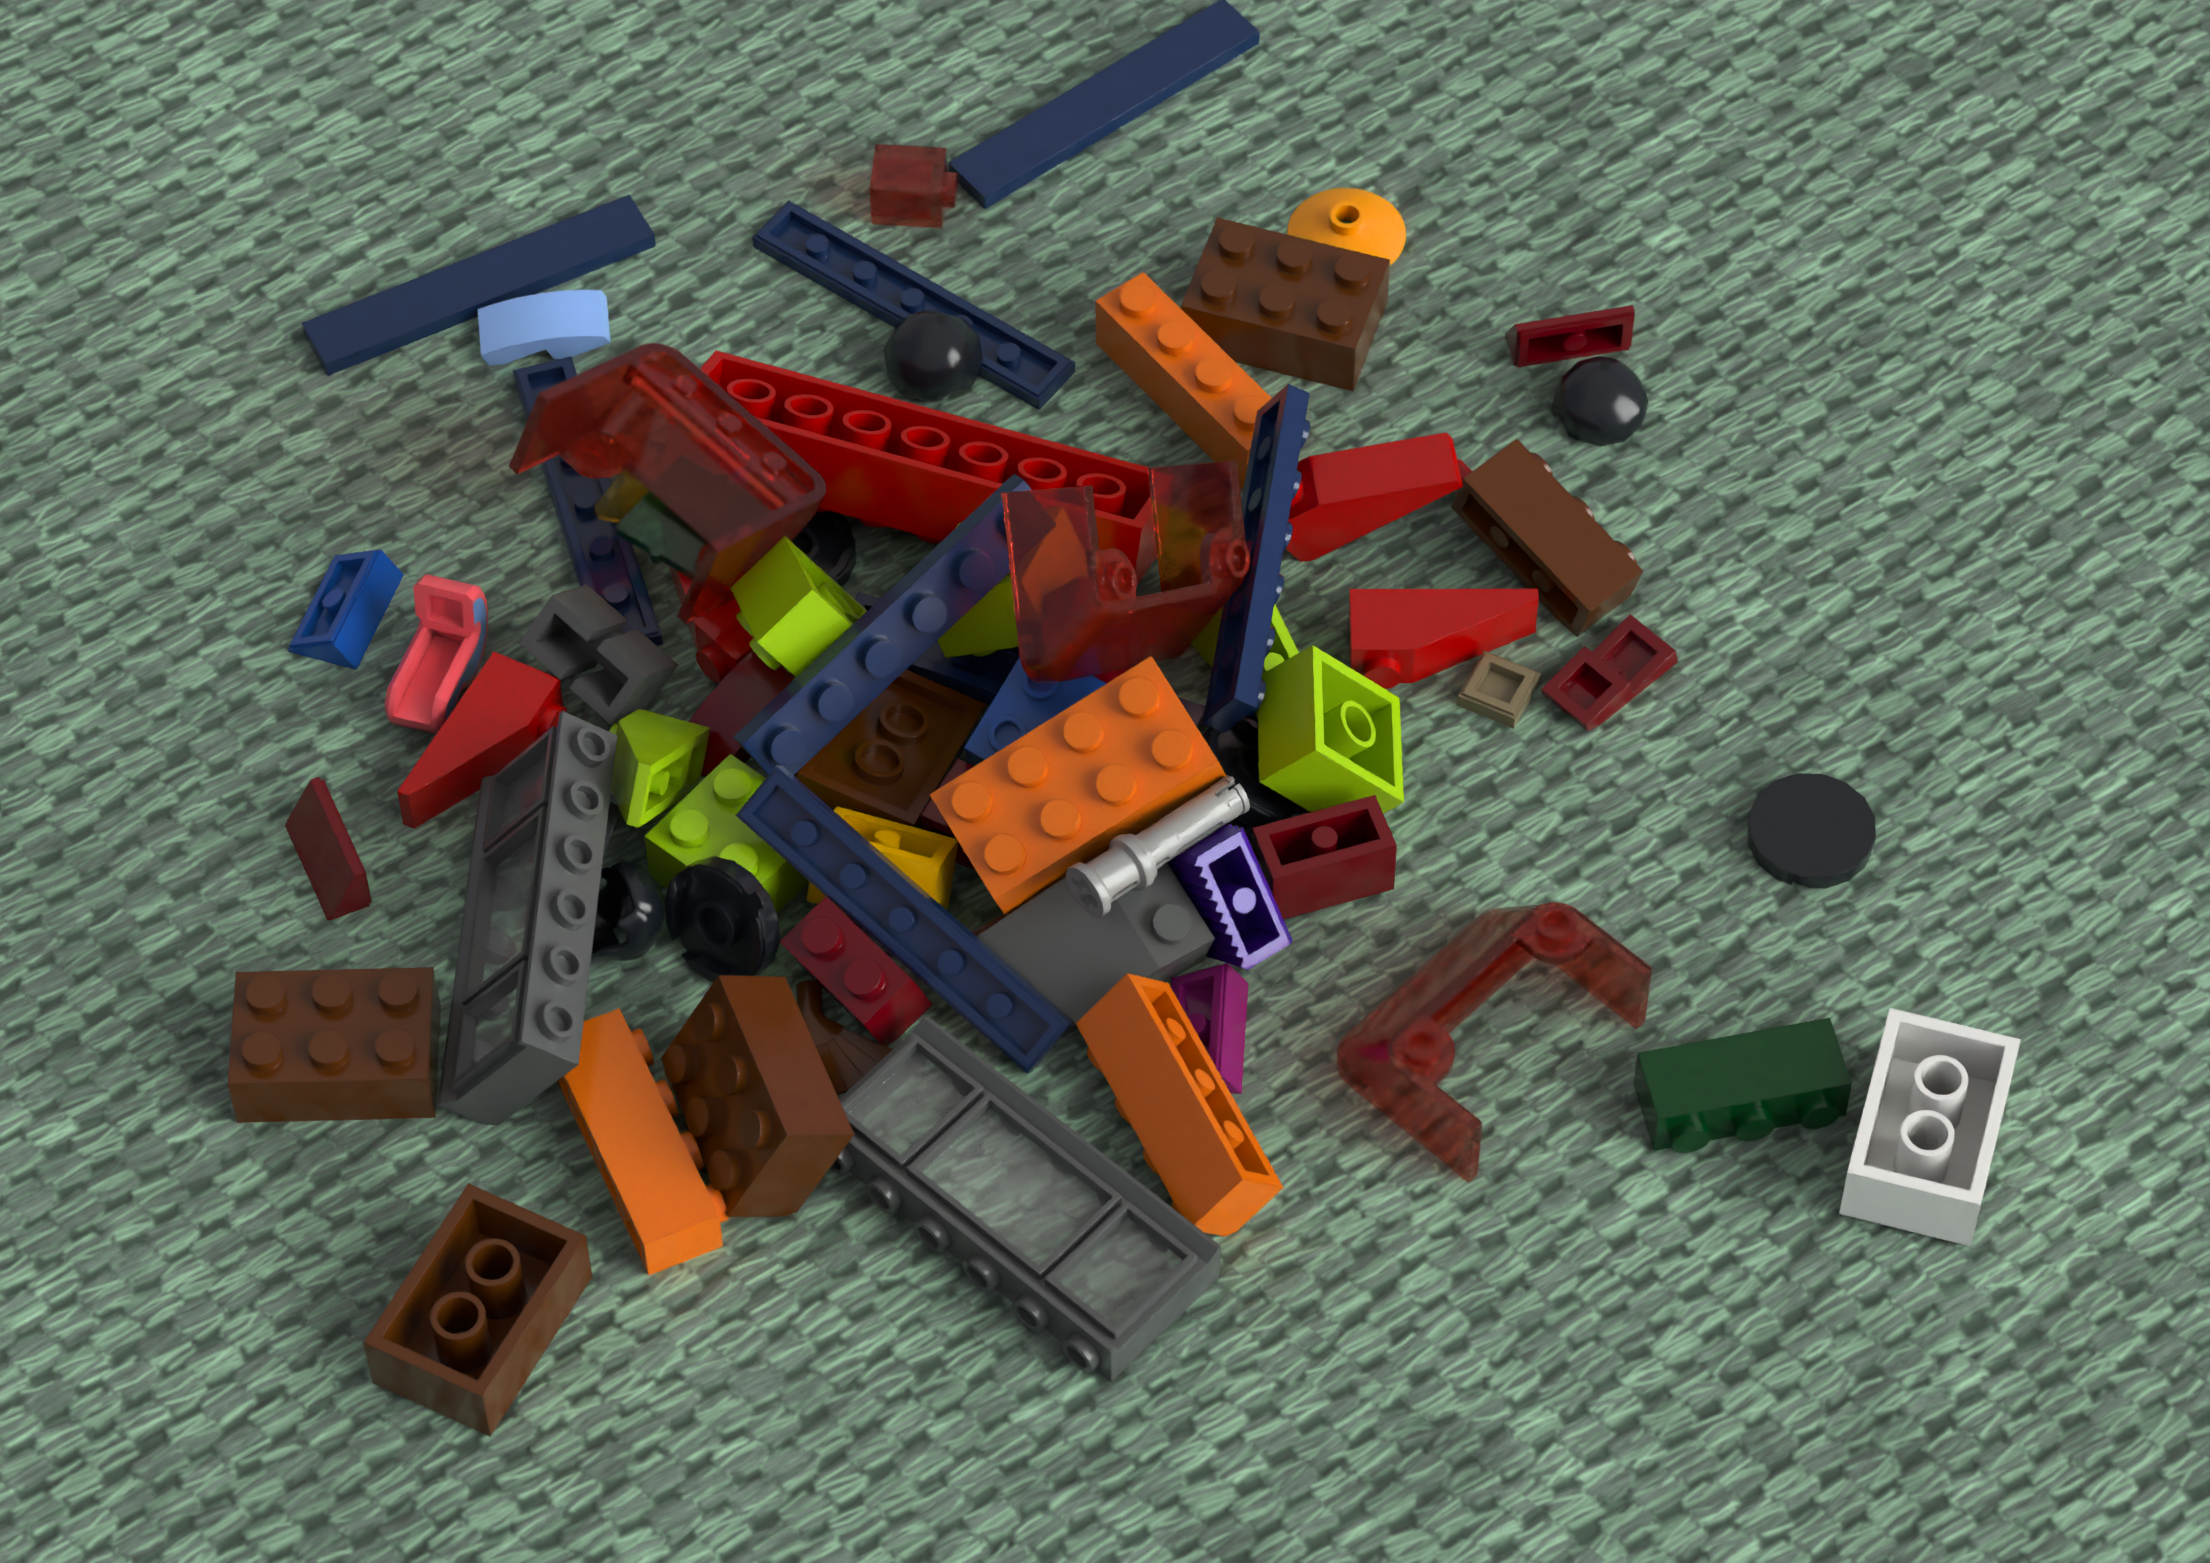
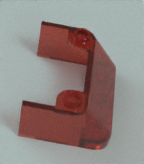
[509,343,826,624]
[1001,460,1250,683]
[1336,902,1652,1183]

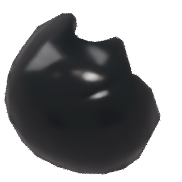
[884,310,983,402]
[1551,356,1648,447]
[591,862,665,961]

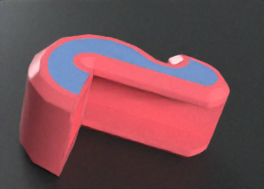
[385,574,488,734]

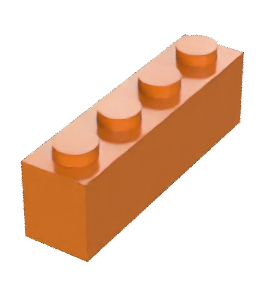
[1095,272,1271,489]
[1076,973,1284,1236]
[557,1008,729,1276]

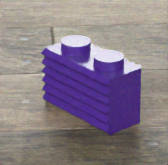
[1167,824,1292,970]

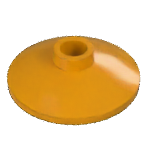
[1287,188,1406,265]

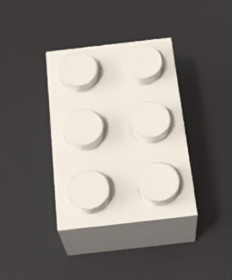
[1839,1008,2021,1246]

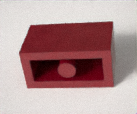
[1252,795,1397,919]
[780,896,933,1046]

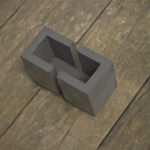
[519,584,678,725]

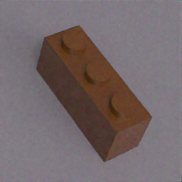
[1451,439,1643,637]

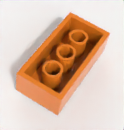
[929,656,1226,916]

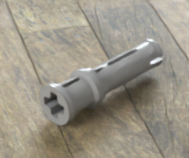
[1066,775,1250,918]

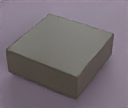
[1457,651,1541,728]

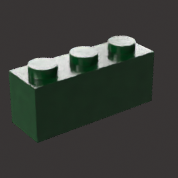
[1633,1018,1852,1153]

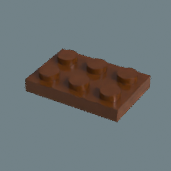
[796,670,986,828]

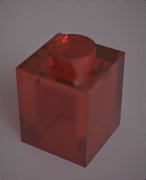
[869,144,958,228]

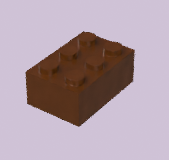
[1181,217,1390,392]
[228,967,441,1123]
[661,975,854,1217]
[363,1183,593,1437]

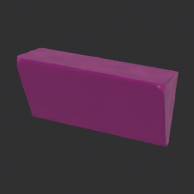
[1171,963,1248,1094]

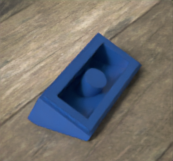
[288,549,404,670]

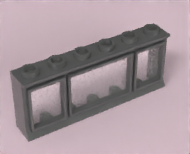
[437,711,617,1125]
[830,1015,1221,1382]

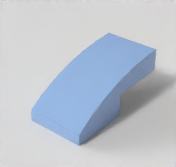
[478,290,611,365]

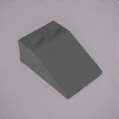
[976,854,1215,1038]

